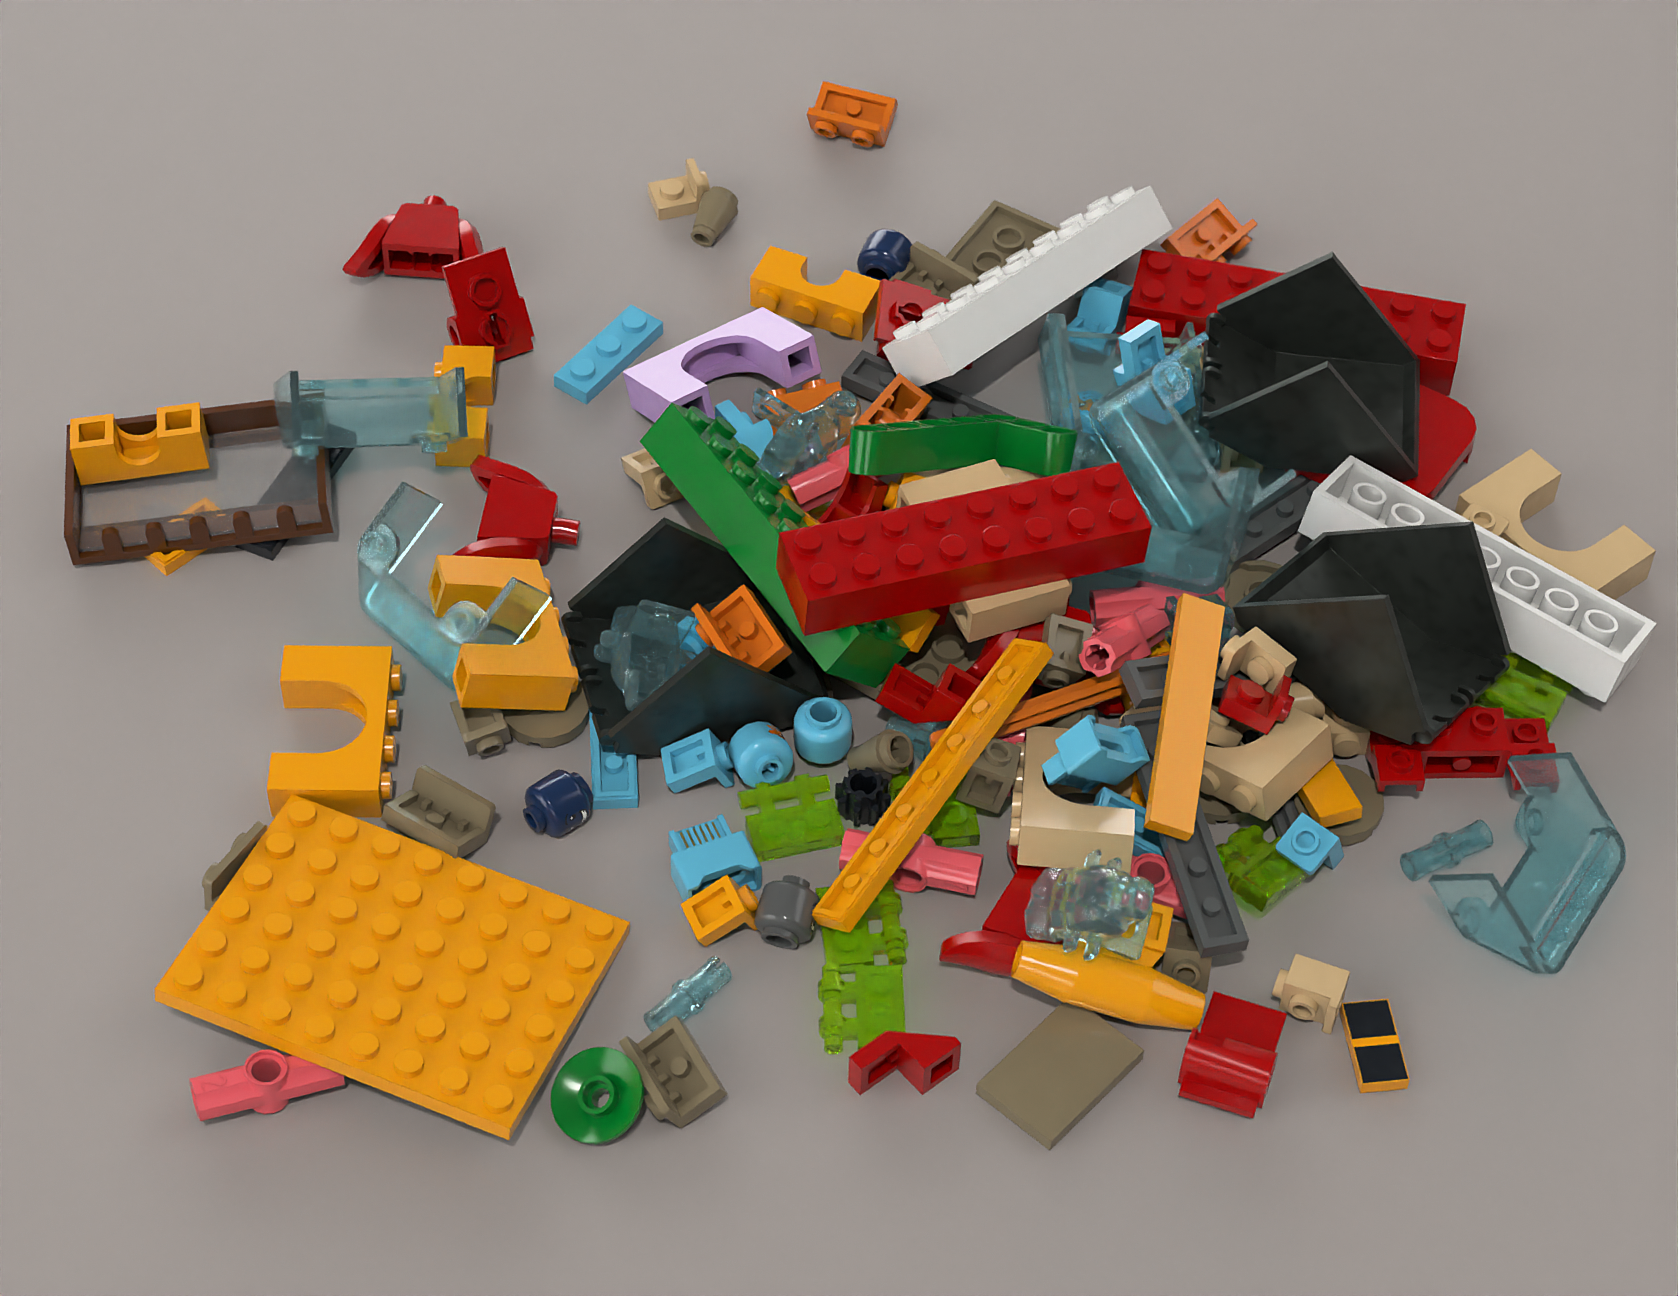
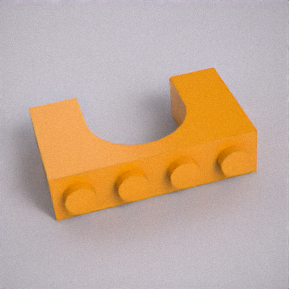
[427,555,578,711]
[267,645,402,818]

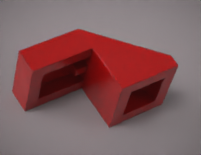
[875,663,982,724]
[848,1031,961,1095]

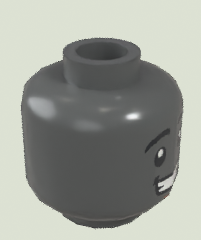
[754,875,820,949]

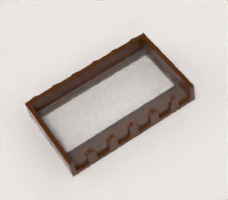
[64,393,334,565]

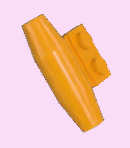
[1011,882,1206,1030]

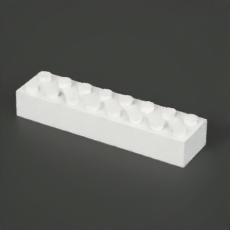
[882,186,1173,387]
[1298,455,1657,703]

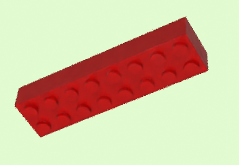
[1128,249,1466,396]
[776,462,1152,636]

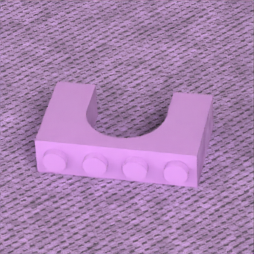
[622,307,822,422]

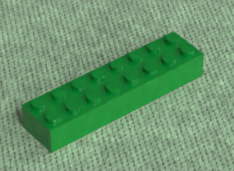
[640,403,910,688]

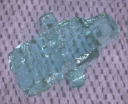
[752,387,862,486]
[594,600,697,712]
[1024,849,1154,961]

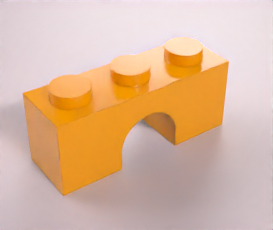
[750,245,880,342]
[426,345,497,467]
[70,402,210,485]

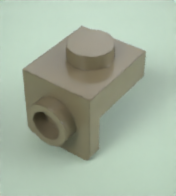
[450,700,512,756]

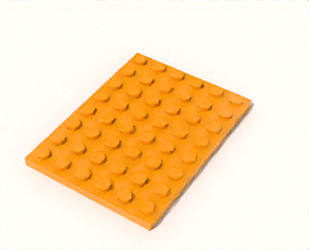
[155,795,630,1140]

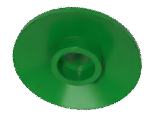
[551,1047,644,1144]

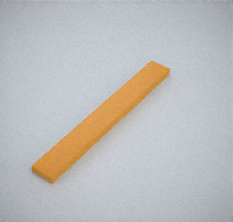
[811,638,1054,933]

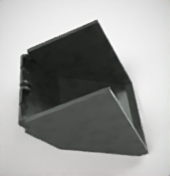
[1198,252,1420,482]
[561,517,830,755]
[1232,521,1511,745]

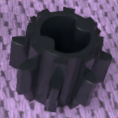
[835,767,891,827]

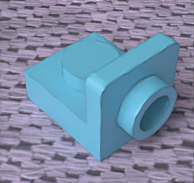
[660,728,735,793]
[1276,812,1344,875]

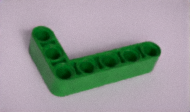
[848,414,1078,476]

